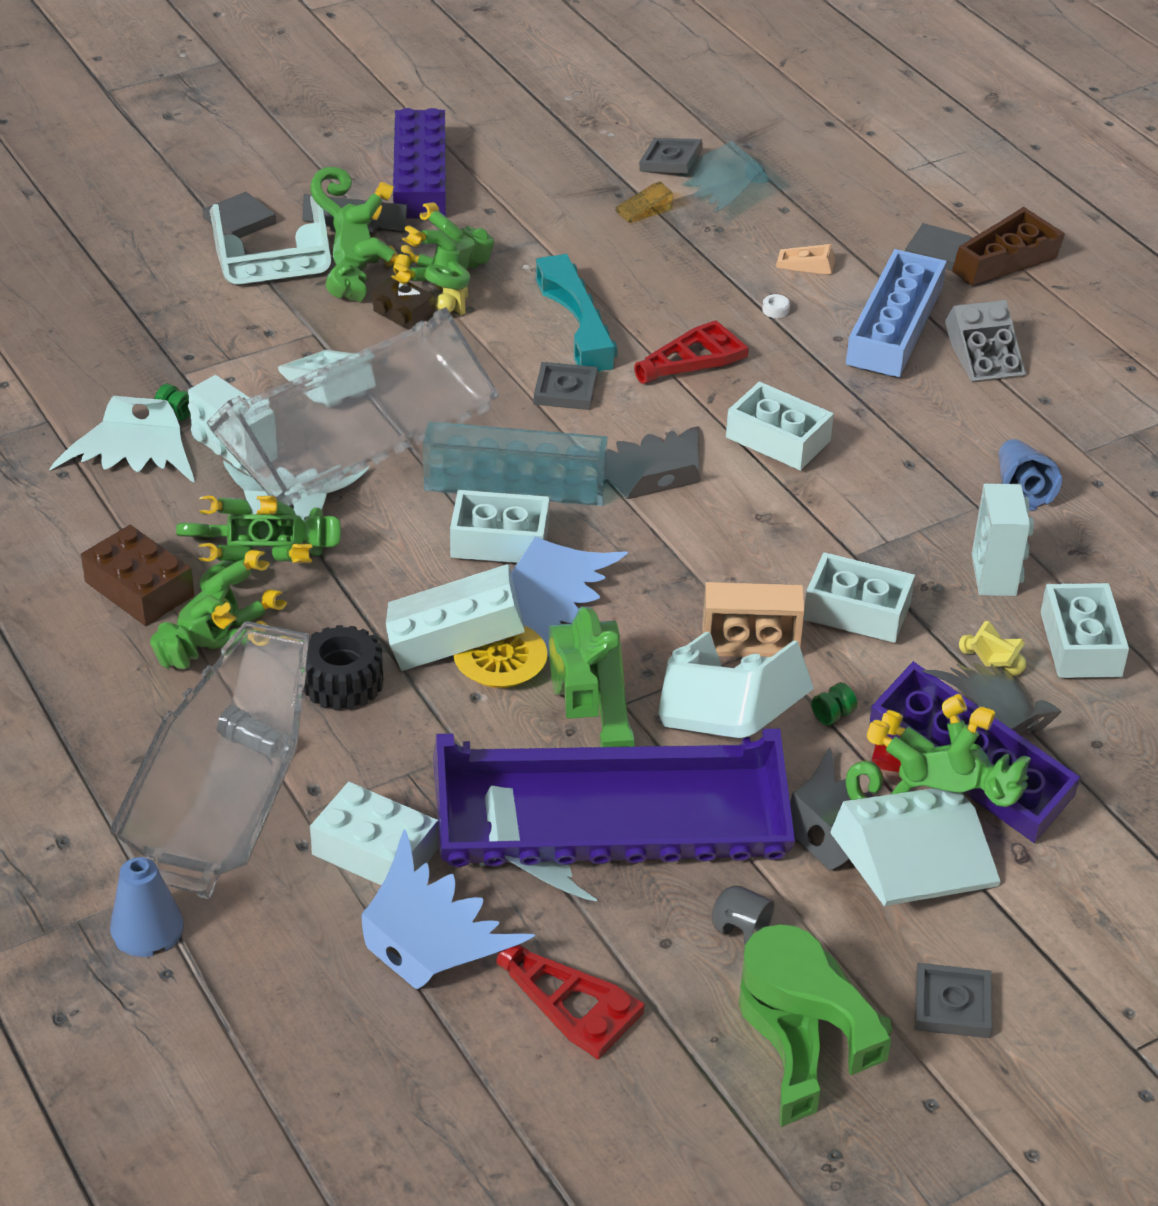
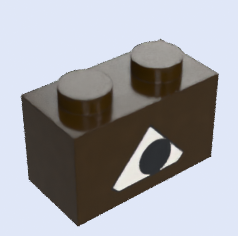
[372,274,436,333]

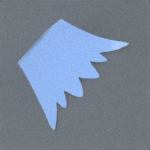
[511,537,628,657]
[362,829,535,989]

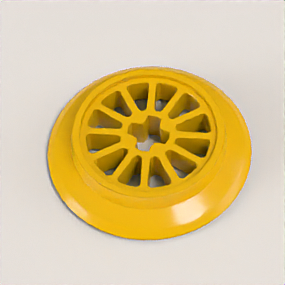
[453,625,548,688]

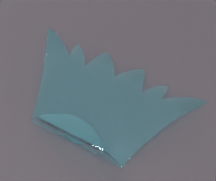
[678,141,769,213]

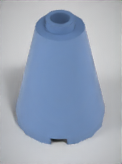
[999,439,1062,511]
[110,857,184,957]

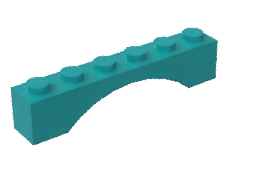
[536,254,618,372]

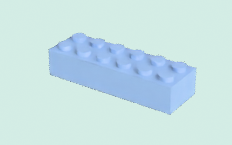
[846,249,947,377]

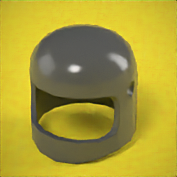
[712,886,775,944]

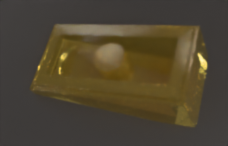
[615,181,673,223]

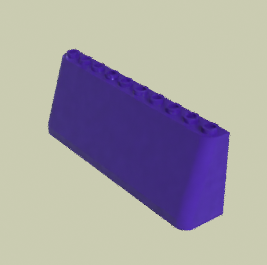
[433,729,795,867]

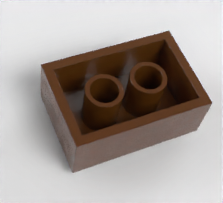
[81,525,195,626]

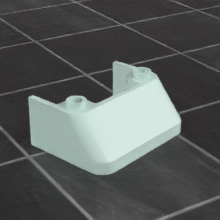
[210,195,331,285]
[658,632,814,738]

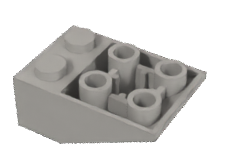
[945,300,1026,383]

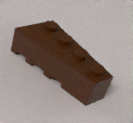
[951,207,1065,285]

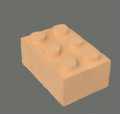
[702,582,804,657]

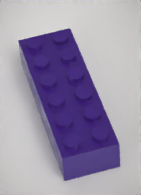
[393,108,446,219]
[869,661,1080,843]

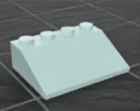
[386,564,525,671]
[830,788,1001,906]

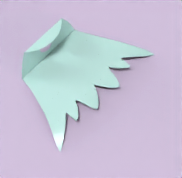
[49,396,195,483]
[223,461,370,520]
[479,786,598,901]

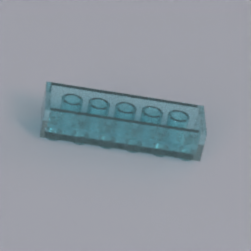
[423,421,608,506]

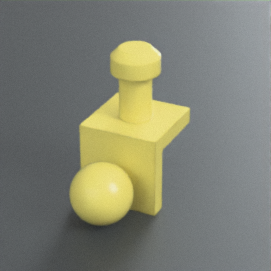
[434,284,469,315]
[959,621,1026,676]

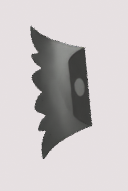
[565,426,701,499]
[922,663,1062,733]
[790,747,872,870]

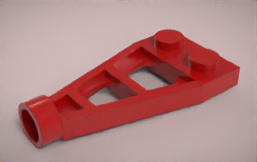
[634,320,749,384]
[496,944,645,1060]

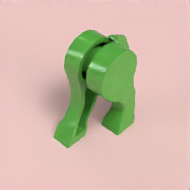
[549,607,635,747]
[739,924,893,1127]

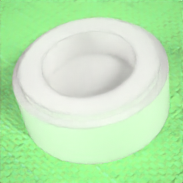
[762,294,790,318]

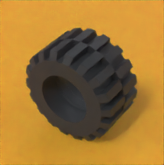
[299,625,384,710]

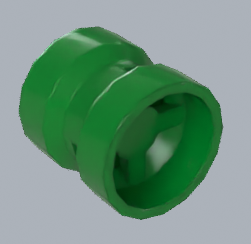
[154,383,191,421]
[811,682,858,726]

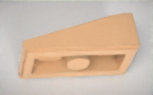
[776,244,835,274]

